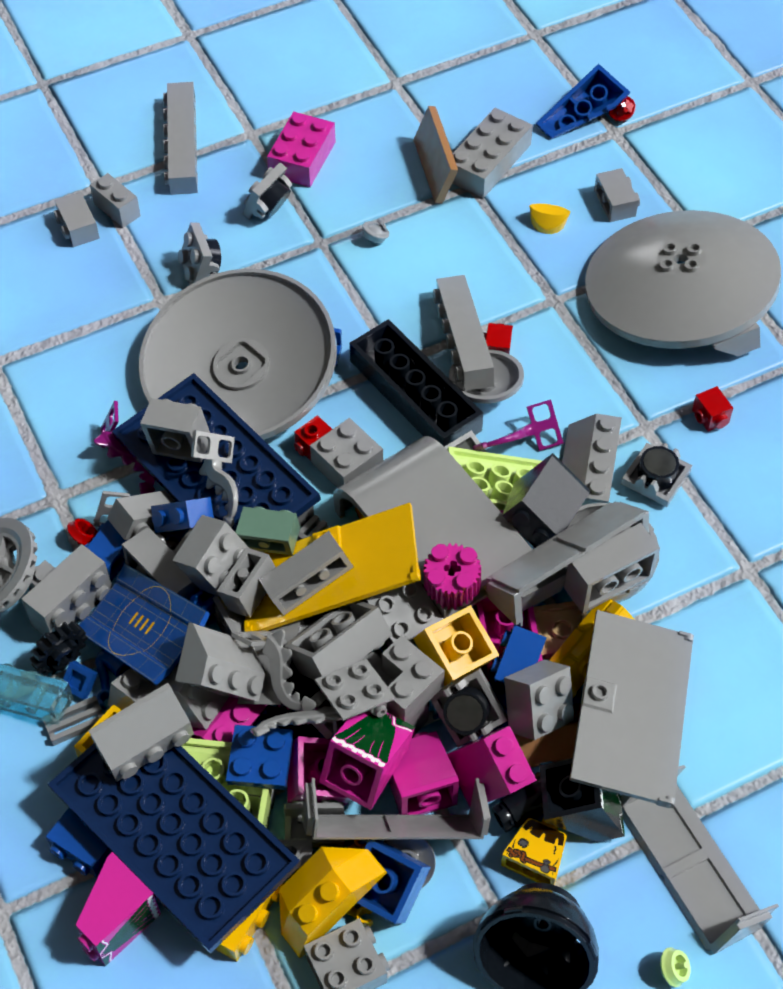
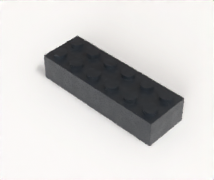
[349,319,483,447]

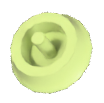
[660,947,690,987]

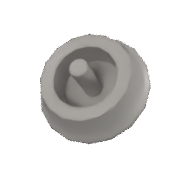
[362,220,389,243]

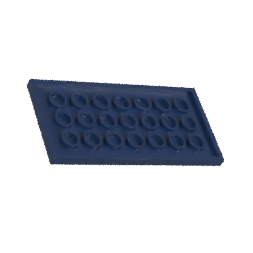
[112,373,321,532]
[47,743,301,954]

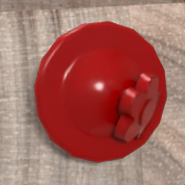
[609,96,636,122]
[67,518,97,546]

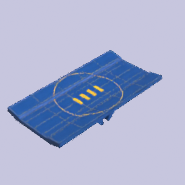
[79,563,210,685]

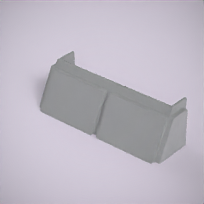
[486,502,649,627]
[621,765,779,954]
[302,778,491,840]

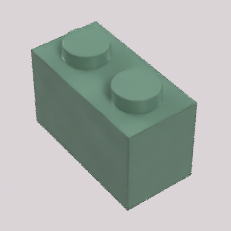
[235,506,300,556]

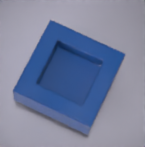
[60,661,98,699]

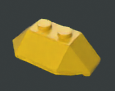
[279,847,387,958]

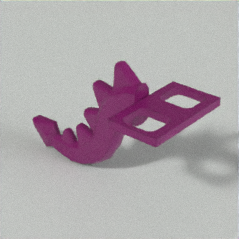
[472,399,563,451]
[93,401,155,494]

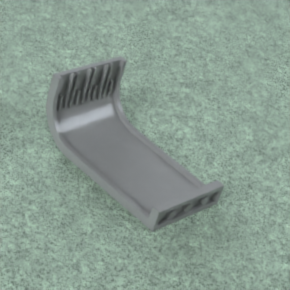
[333,436,533,620]

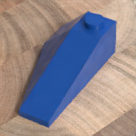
[536,64,630,139]

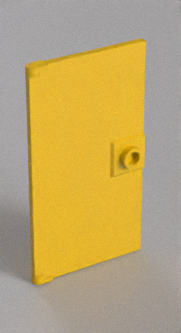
[244,502,421,632]

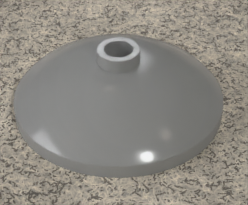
[449,350,524,404]

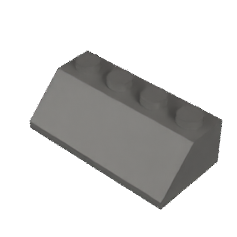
[562,414,622,506]

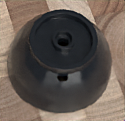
[473,883,599,989]

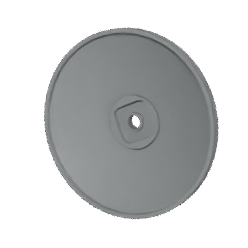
[585,210,781,349]
[139,269,337,440]

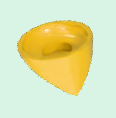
[529,203,570,234]

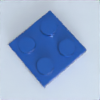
[226,725,294,790]

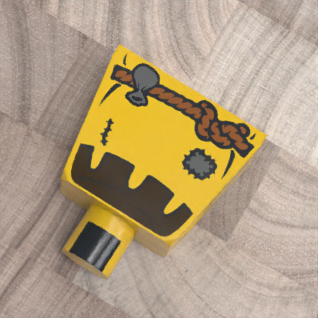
[501,817,567,885]

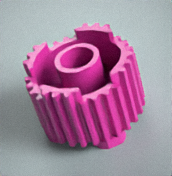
[424,543,481,610]

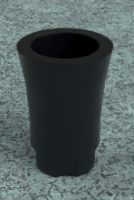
[491,772,543,832]

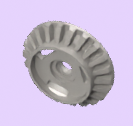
[0,518,38,613]

